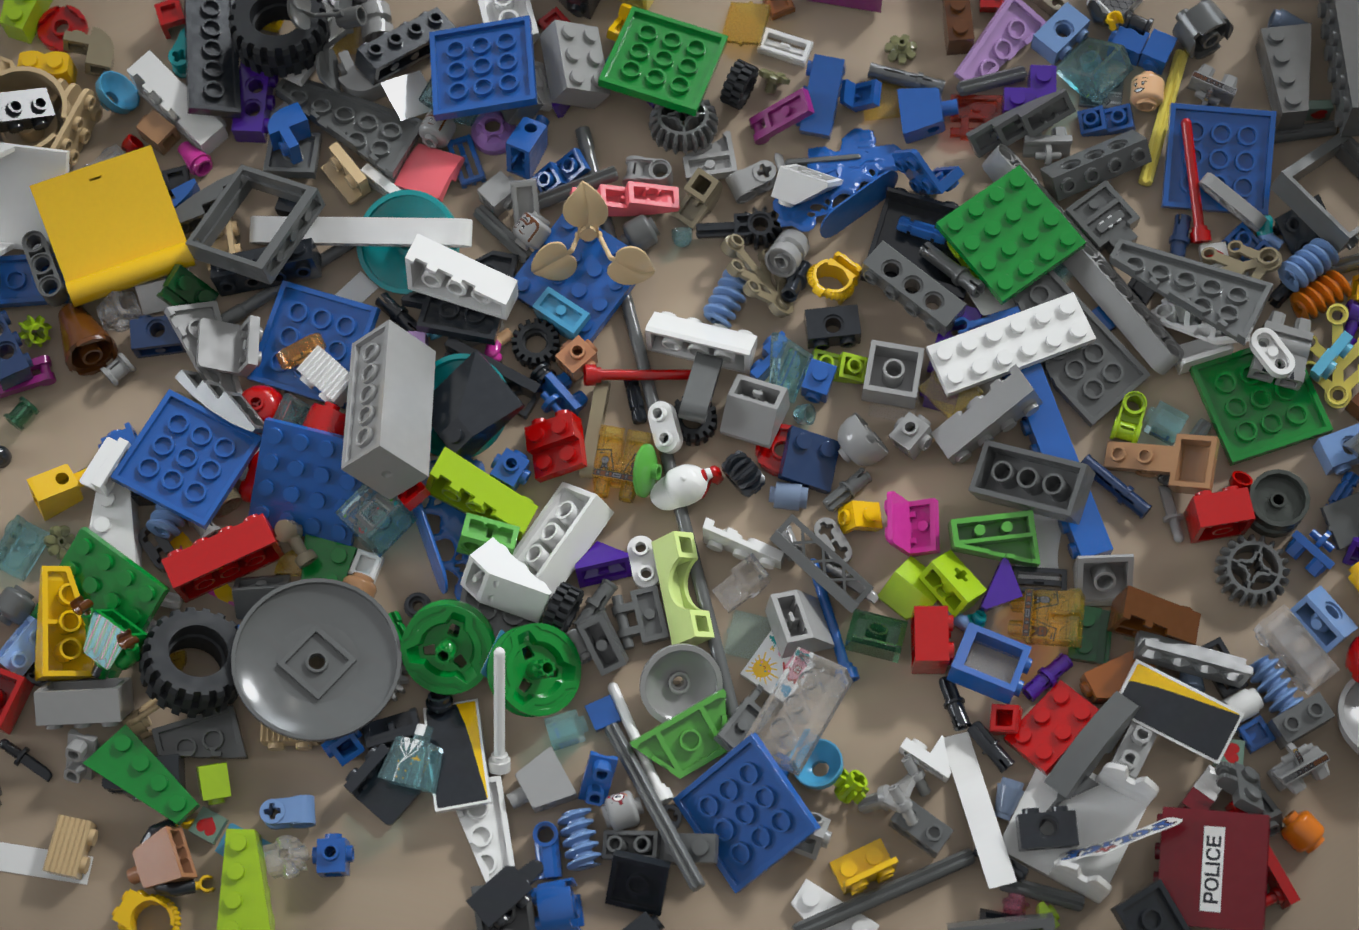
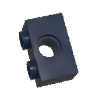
[130,314,187,359]

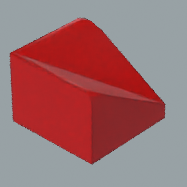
[989,704,1023,735]

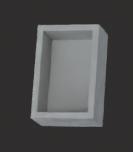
[539,20,611,109]
[34,677,134,730]

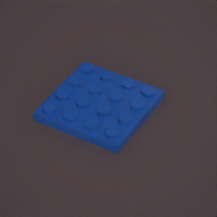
[429,15,538,121]
[1161,103,1277,215]
[514,213,636,343]
[247,280,381,409]
[110,389,262,530]
[248,417,364,546]
[673,733,821,894]

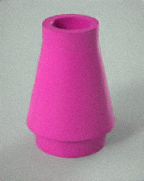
[177,141,213,177]

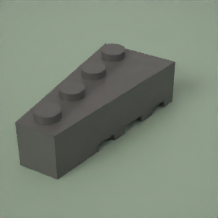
[1255,23,1312,131]

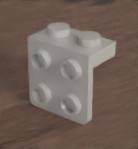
[196,315,263,377]

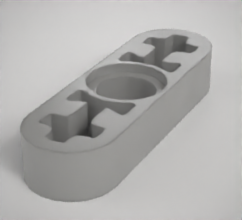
[1198,172,1267,231]

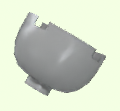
[837,412,889,466]

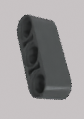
[22,230,68,307]
[678,352,723,424]

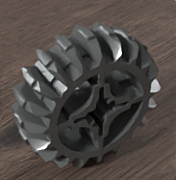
[649,100,718,155]
[1214,534,1291,608]

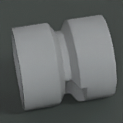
[360,0,394,43]
[765,229,810,277]

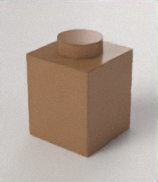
[136,109,181,156]

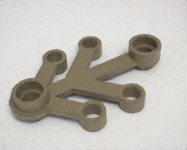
[720,234,794,318]
[1201,240,1283,280]

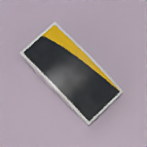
[1119,659,1244,765]
[423,698,493,814]

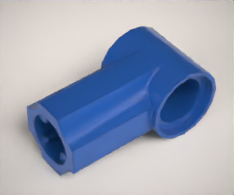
[533,821,563,880]

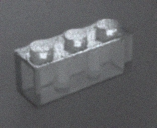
[1254,604,1340,695]

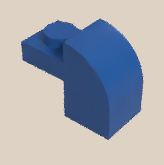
[268,102,311,165]

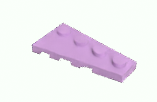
[953,0,1046,81]

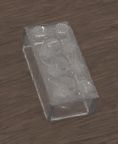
[744,647,853,777]

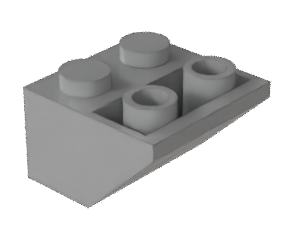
[720,374,790,449]
[765,589,835,658]

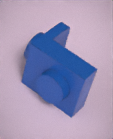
[840,79,882,112]
[801,358,837,404]

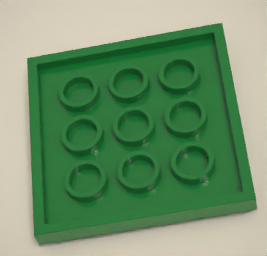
[598,6,728,117]
[935,165,1086,305]
[1189,347,1333,466]
[30,527,170,678]

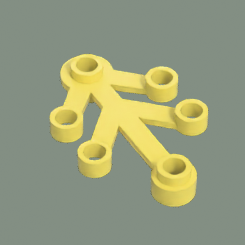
[1306,303,1359,409]

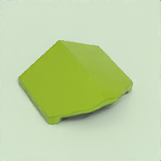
[878,556,938,620]

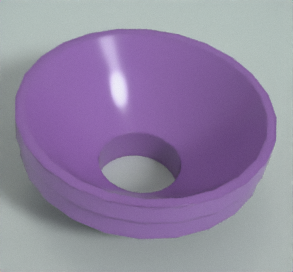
[471,111,516,155]

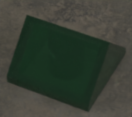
[845,609,908,663]

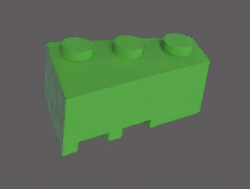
[947,510,1041,567]

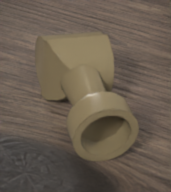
[275,520,318,569]

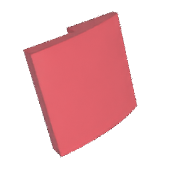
[394,143,465,202]

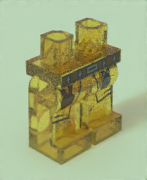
[592,424,653,503]
[1008,588,1085,648]

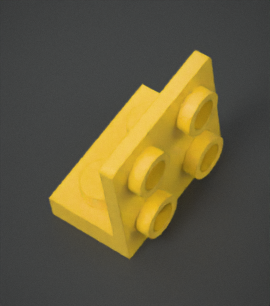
[829,838,898,896]

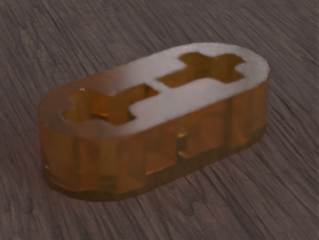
[276,333,327,370]

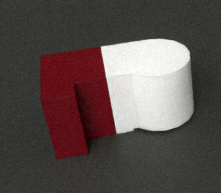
[1177,765,1222,810]

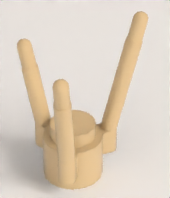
[123,698,160,740]

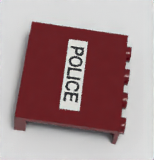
[1153,806,1271,930]

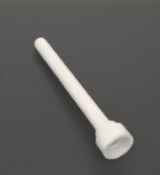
[488,647,511,775]
[607,682,674,805]

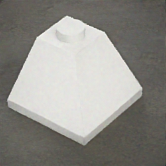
[771,164,843,207]

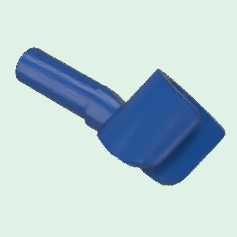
[954,316,992,335]

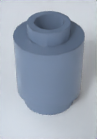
[769,481,809,511]

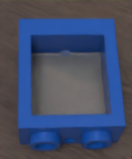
[946,622,1033,704]

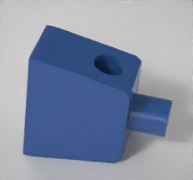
[897,88,959,144]
[506,114,550,179]

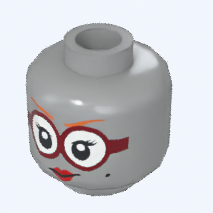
[601,790,644,831]

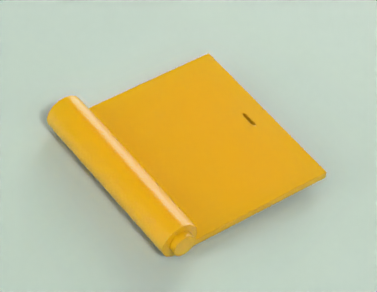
[30,145,196,307]

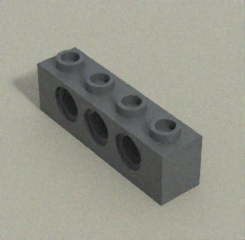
[1040,129,1152,201]
[861,241,966,337]

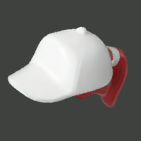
[650,464,724,510]

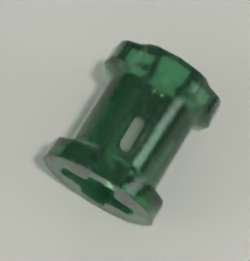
[3,396,40,432]

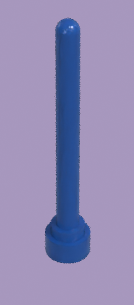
[810,558,860,685]

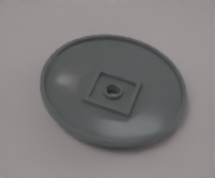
[231,578,402,742]

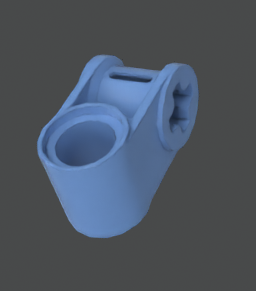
[259,795,316,830]

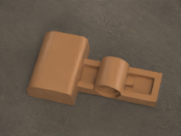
[1103,433,1220,495]

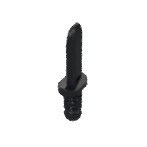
[0,739,53,782]

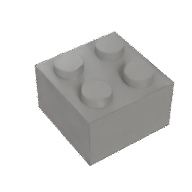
[861,340,925,409]

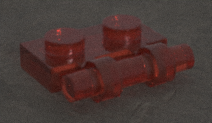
[950,94,1002,141]

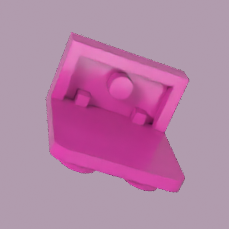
[884,491,940,557]

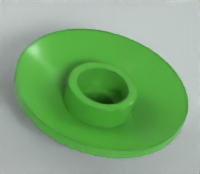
[633,444,662,498]

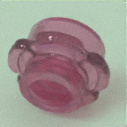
[1002,893,1030,916]

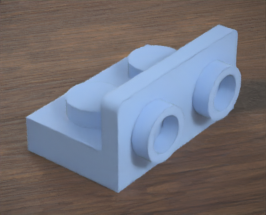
[0,615,37,676]

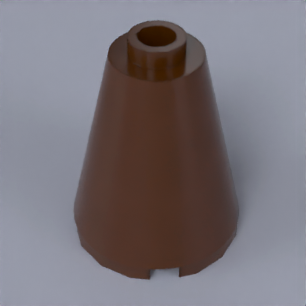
[58,303,118,376]

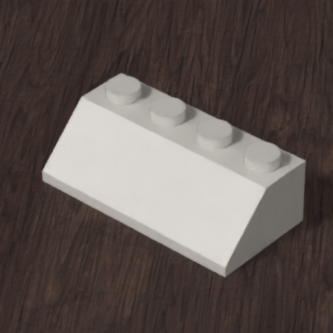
[645,311,757,374]
[513,482,614,599]

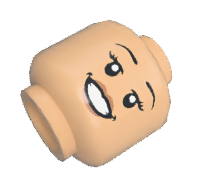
[1130,71,1165,112]

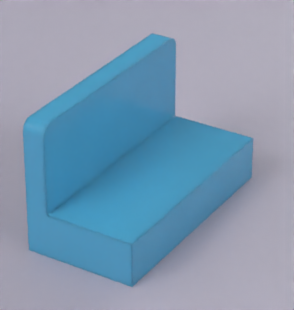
[532,287,591,340]

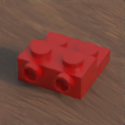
[524,410,588,483]

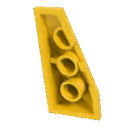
[35,566,95,681]

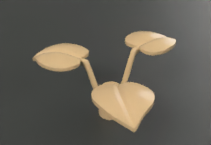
[531,181,655,285]

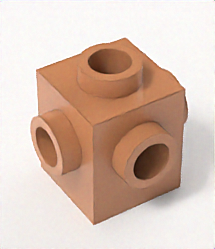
[555,335,598,383]

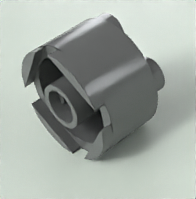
[1172,0,1234,59]

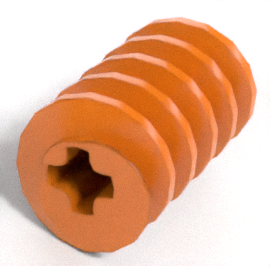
[1290,270,1352,320]

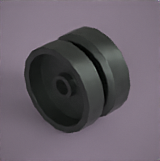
[1248,469,1310,538]

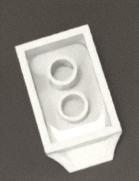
[478,0,540,45]

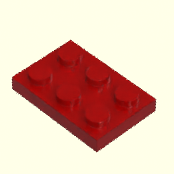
[1004,679,1099,776]

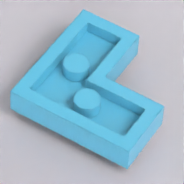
[1309,330,1354,382]

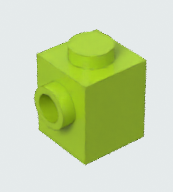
[196,762,231,805]

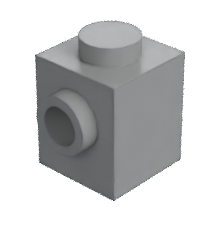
[477,171,516,217]

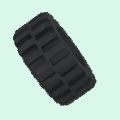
[228,0,330,78]
[139,607,238,718]

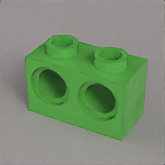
[456,513,520,555]

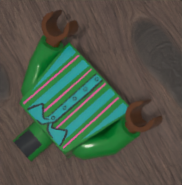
[70,595,147,680]

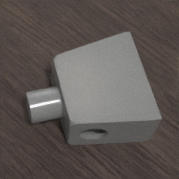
[506,747,578,813]

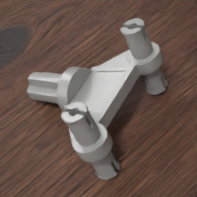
[858,755,931,826]

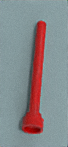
[1181,118,1212,244]
[583,364,691,386]

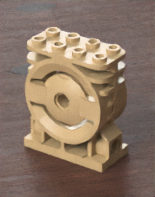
[0,56,103,171]

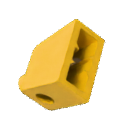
[26,464,87,521]

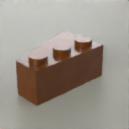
[1107,585,1201,645]

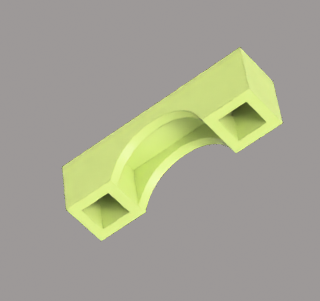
[651,531,714,646]

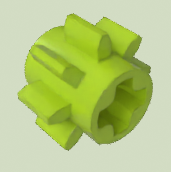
[18,314,52,348]
[833,769,869,805]

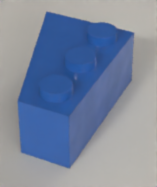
[796,54,846,139]

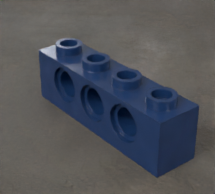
[0,310,34,391]

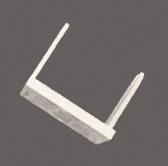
[0,142,70,256]
[1002,762,1159,904]

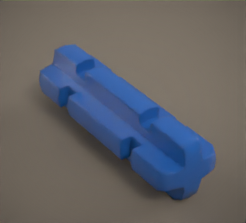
[897,216,946,244]
[1325,471,1359,506]

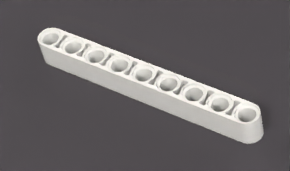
[249,216,473,248]

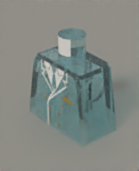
[378,723,443,794]

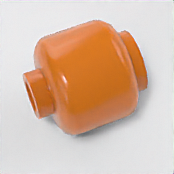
[1281,810,1325,854]

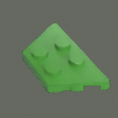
[629,688,727,779]

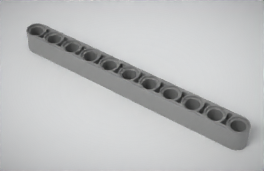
[982,144,1184,375]

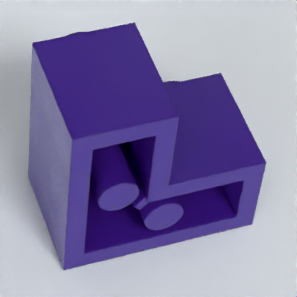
[1001,65,1057,126]

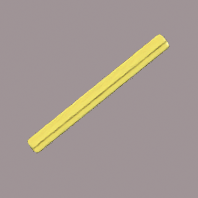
[1138,49,1188,187]

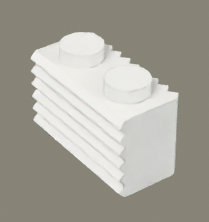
[297,345,349,407]

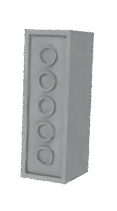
[341,320,436,500]

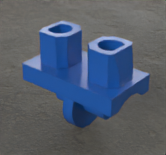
[540,372,588,416]
[1285,529,1335,578]
[578,751,618,806]

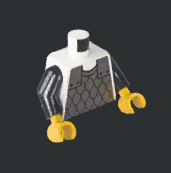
[1086,0,1144,31]

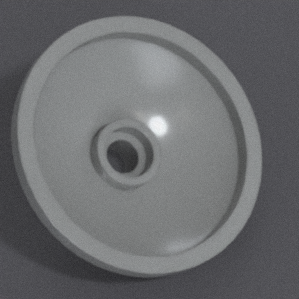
[639,644,723,723]

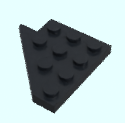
[401,250,519,346]

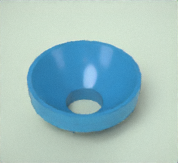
[95,71,140,114]
[792,739,844,790]

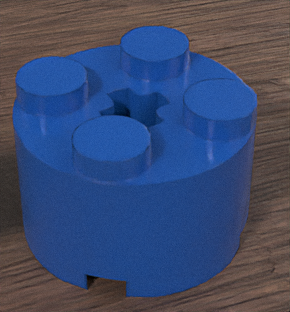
[531,877,584,930]

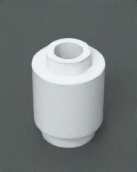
[1221,688,1264,723]

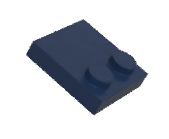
[778,426,840,494]

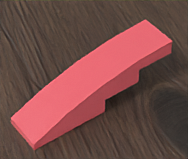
[570,181,680,217]

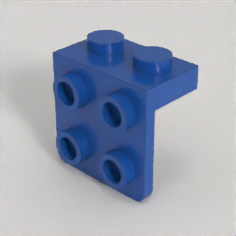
[892,149,964,195]

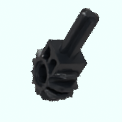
[696,206,782,251]

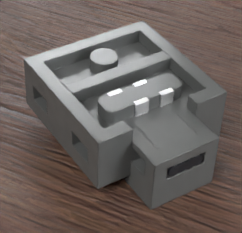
[1065,180,1140,254]

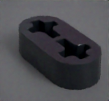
[138,526,174,573]

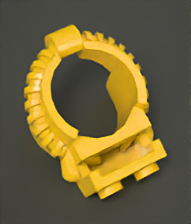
[807,251,862,305]
[112,889,181,930]

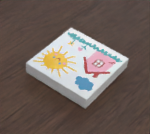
[740,630,818,707]

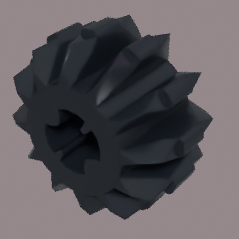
[721,450,766,497]

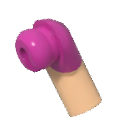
[484,328,514,362]

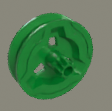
[401,599,495,695]
[487,623,581,717]

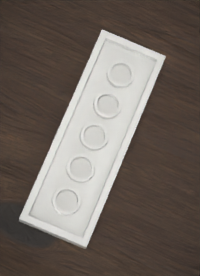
[925,292,1096,397]

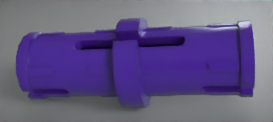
[1021,653,1073,702]

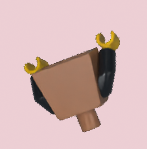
[127,819,215,897]

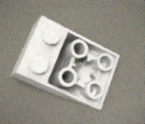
[460,538,552,623]

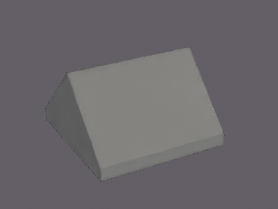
[1072,554,1134,607]

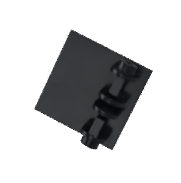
[1273,194,1326,256]

